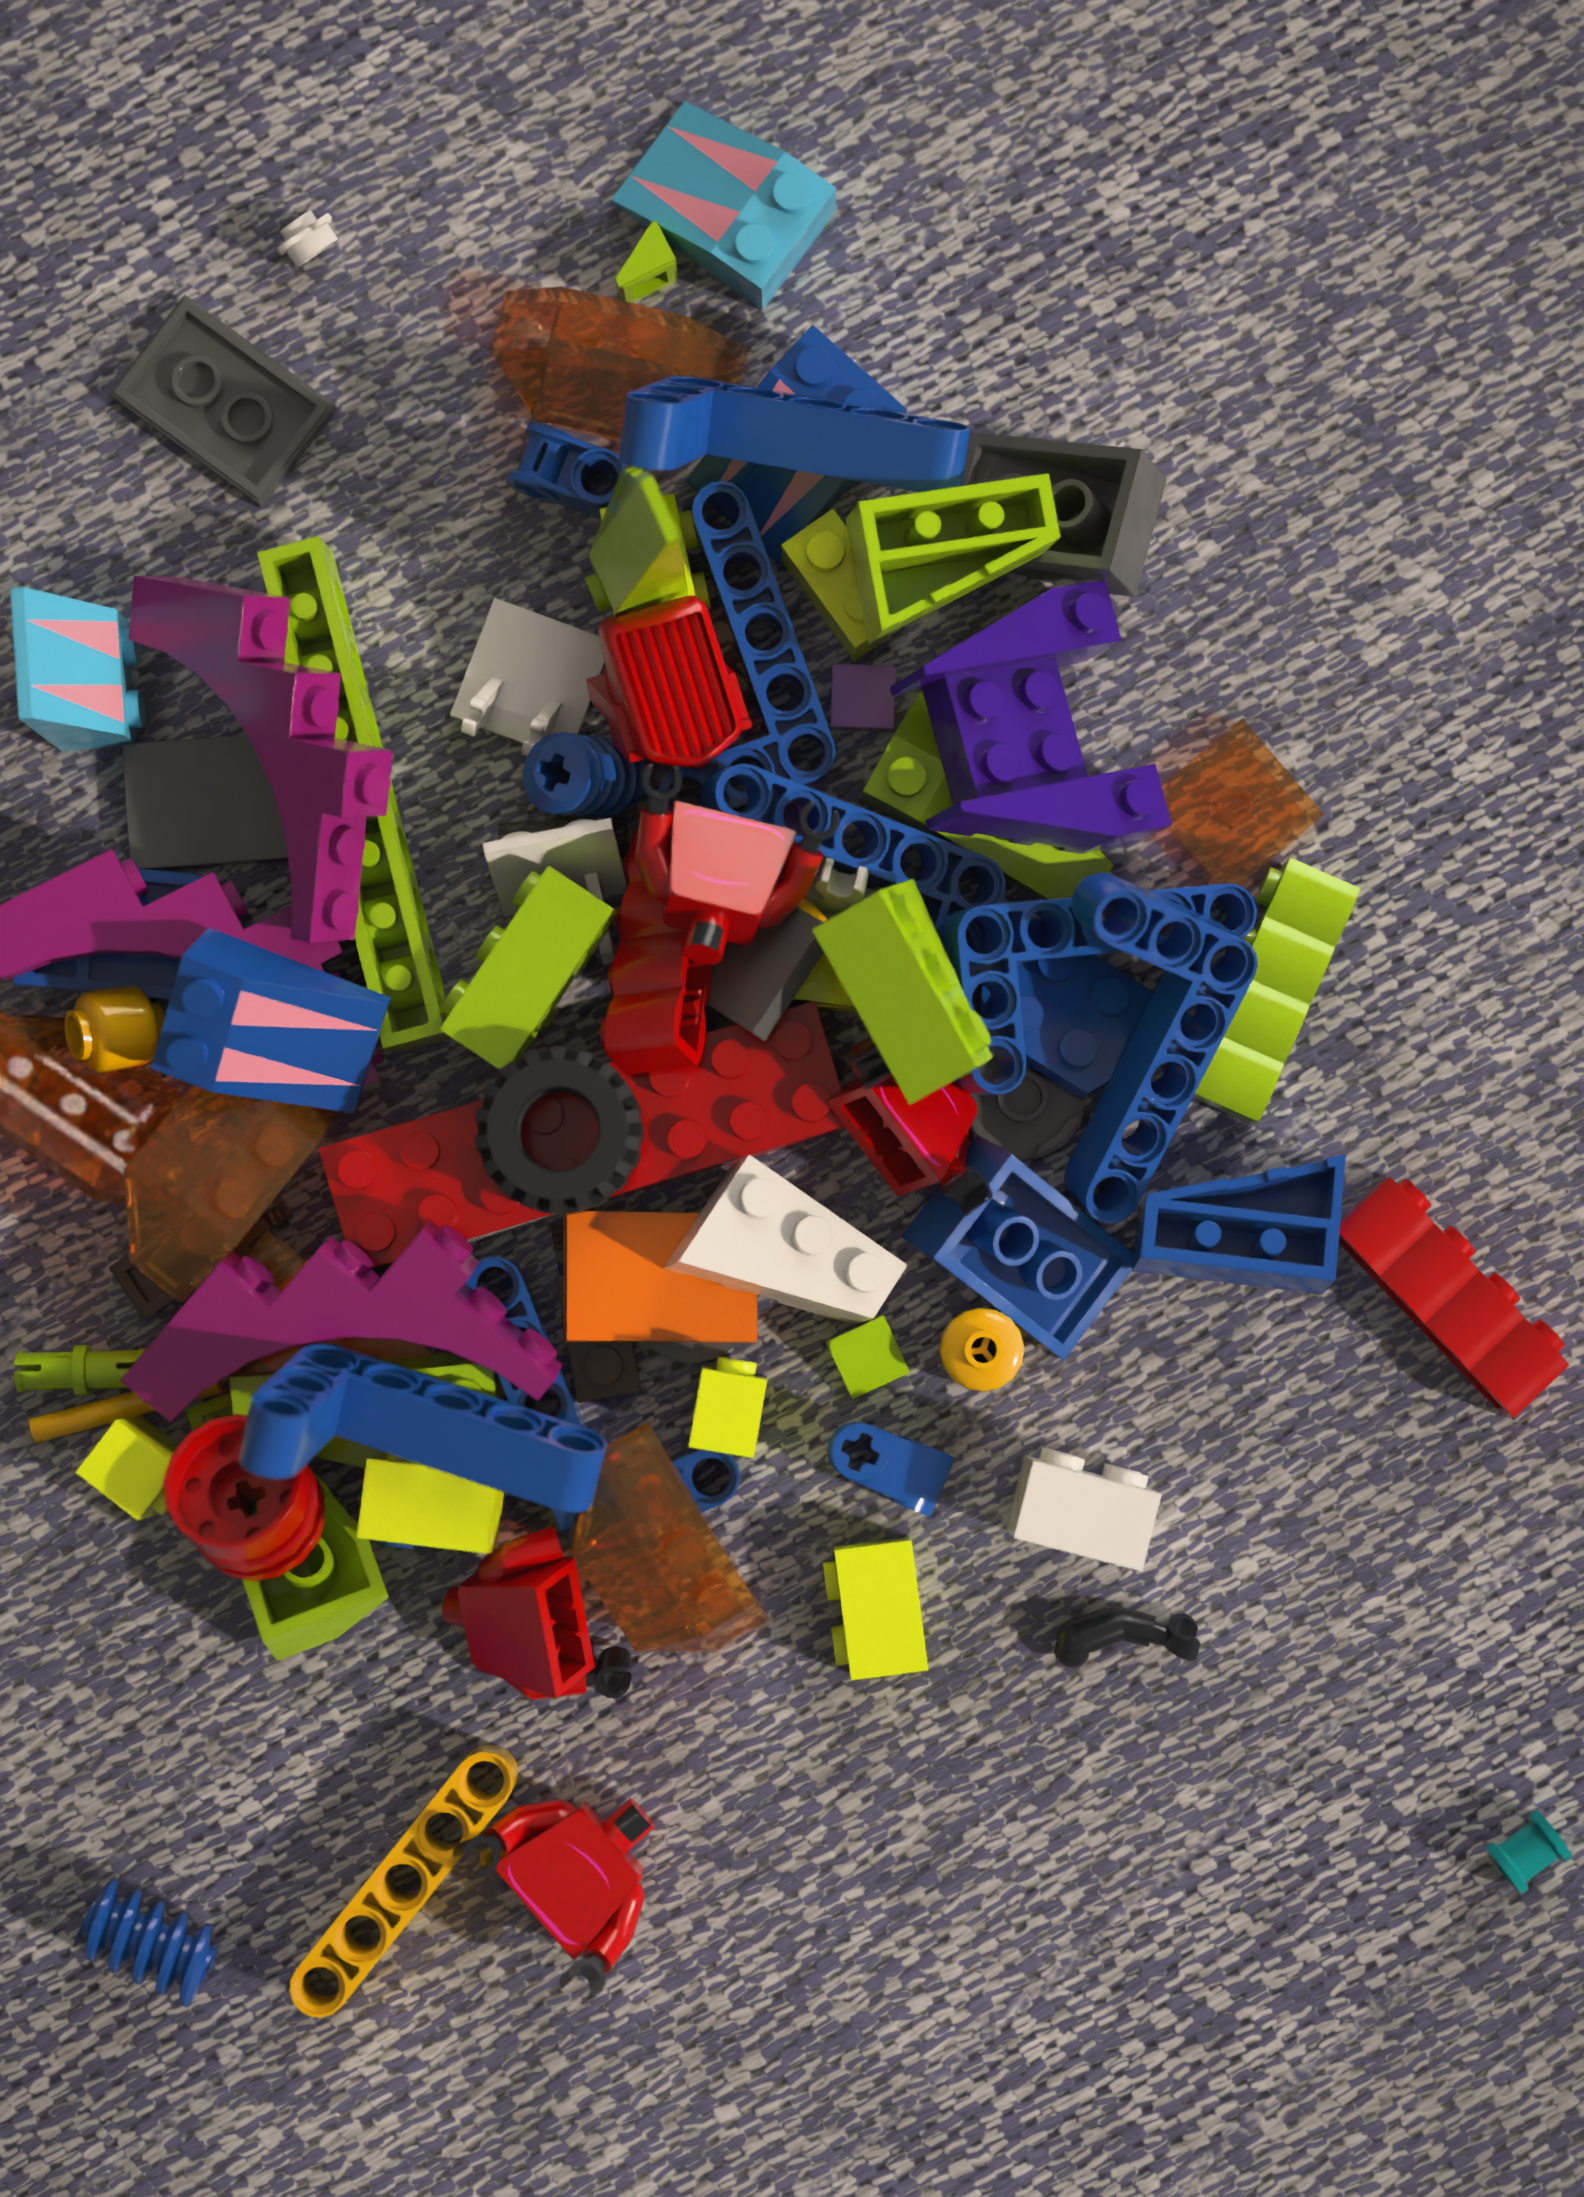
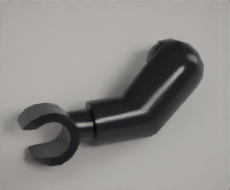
[1054,1605,1201,1668]

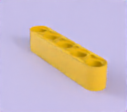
[290,1744,518,2018]

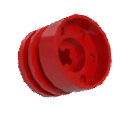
[164,1414,327,1581]

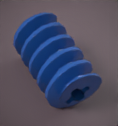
[522,732,646,818]
[73,1877,222,2008]

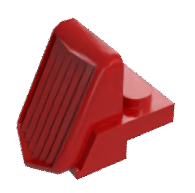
[586,595,752,768]

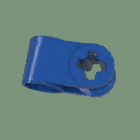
[505,422,626,518]
[827,1422,955,1517]

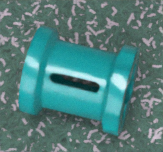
[1484,1809,1573,1895]

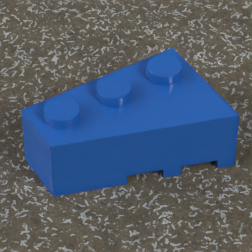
[1132,1154,1346,1294]

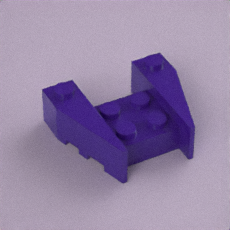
[889,580,1172,854]

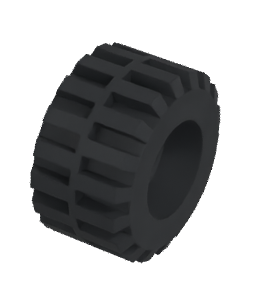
[474,1047,644,1215]

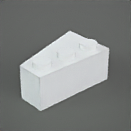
[663,1154,907,1325]

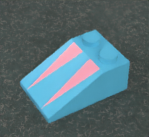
[611,101,837,311]
[10,587,146,751]

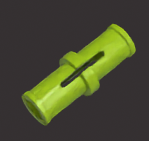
[14,1345,147,1396]

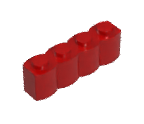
[600,829,713,1075]
[1338,1177,1569,1418]

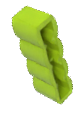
[1193,857,1361,1125]

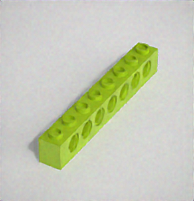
[257,536,453,1053]

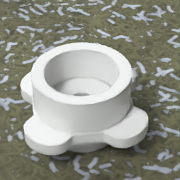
[277,210,338,267]

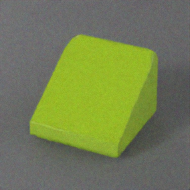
[615,220,678,306]
[825,1315,910,1400]

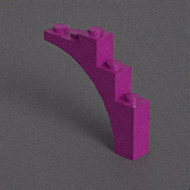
[129,576,393,943]
[0,849,384,1086]
[120,1220,562,1423]

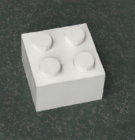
[1006,1447,1162,1571]

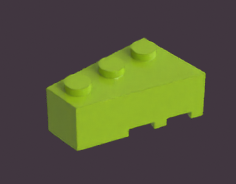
[846,473,1060,645]
[440,865,619,1070]
[812,879,993,1105]

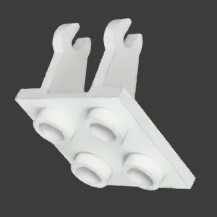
[450,598,605,756]
[483,818,627,964]

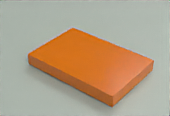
[563,1211,757,1343]

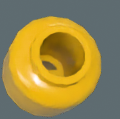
[64,985,165,1073]
[939,1308,1024,1392]

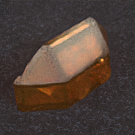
[491,286,749,442]
[0,1011,197,1206]
[124,1085,337,1303]
[571,1422,770,1652]

